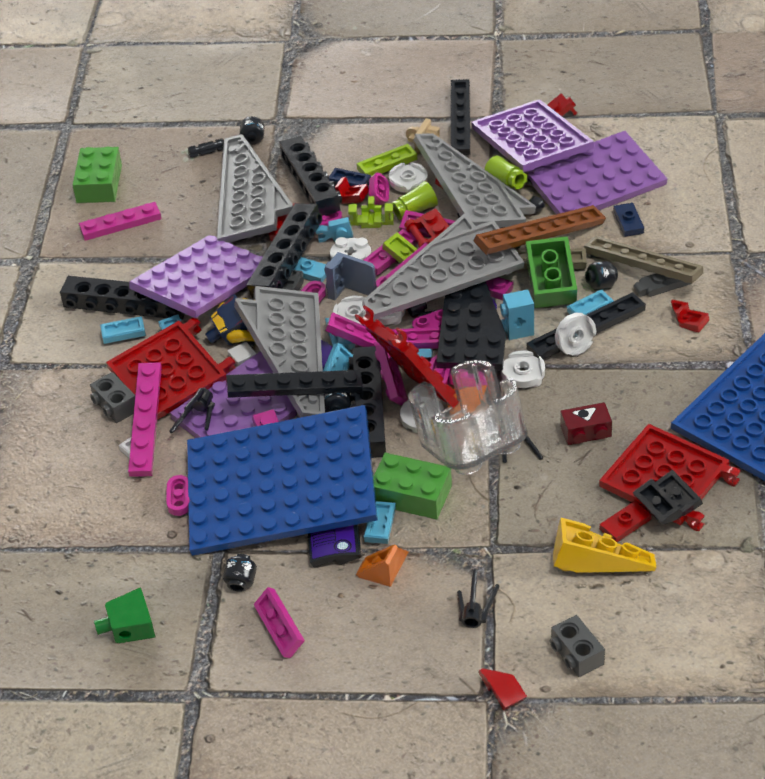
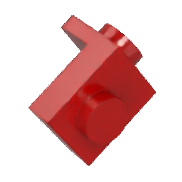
[547,93,577,116]
[335,177,369,204]

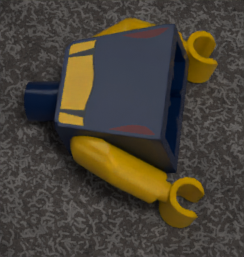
[205,294,255,345]

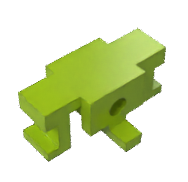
[348,196,394,228]

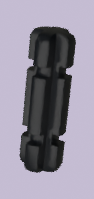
[188,139,224,158]

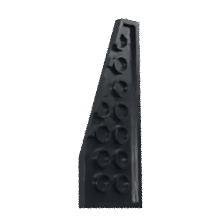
[437,281,506,370]

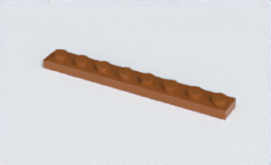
[473,205,606,255]

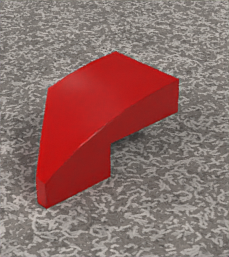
[671,300,710,333]
[478,668,527,710]

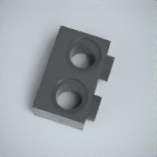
[90,372,136,423]
[550,615,605,677]

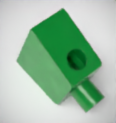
[94,588,155,644]

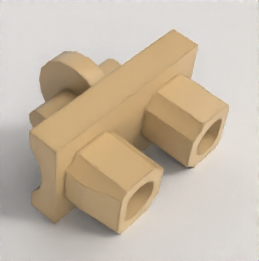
[405,118,440,155]

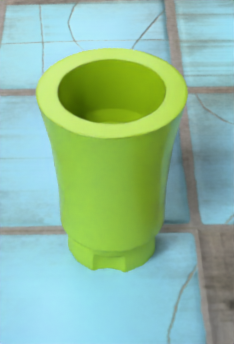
[484,156,527,189]
[392,181,438,220]

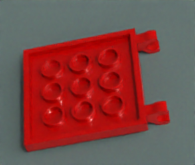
[354,305,459,409]
[106,317,236,420]
[599,424,741,531]

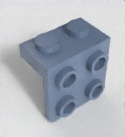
[324,252,376,300]

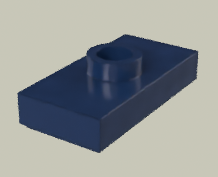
[329,168,371,186]
[613,202,644,237]

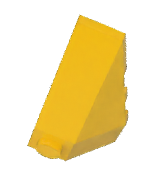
[553,517,657,573]

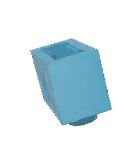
[500,290,534,340]

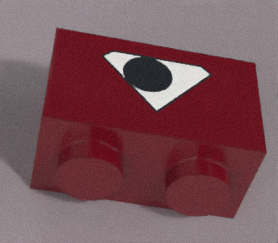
[560,402,612,445]

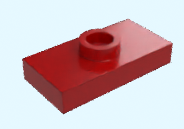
[599,501,651,542]

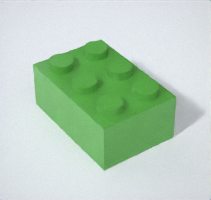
[73,146,122,203]
[526,236,577,308]
[373,453,452,520]

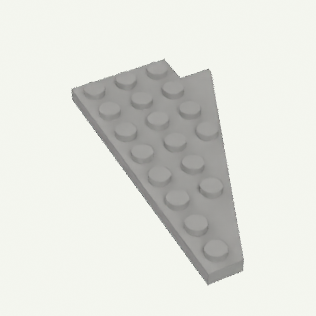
[414,133,536,227]
[217,134,293,243]
[362,214,524,320]
[234,286,325,418]

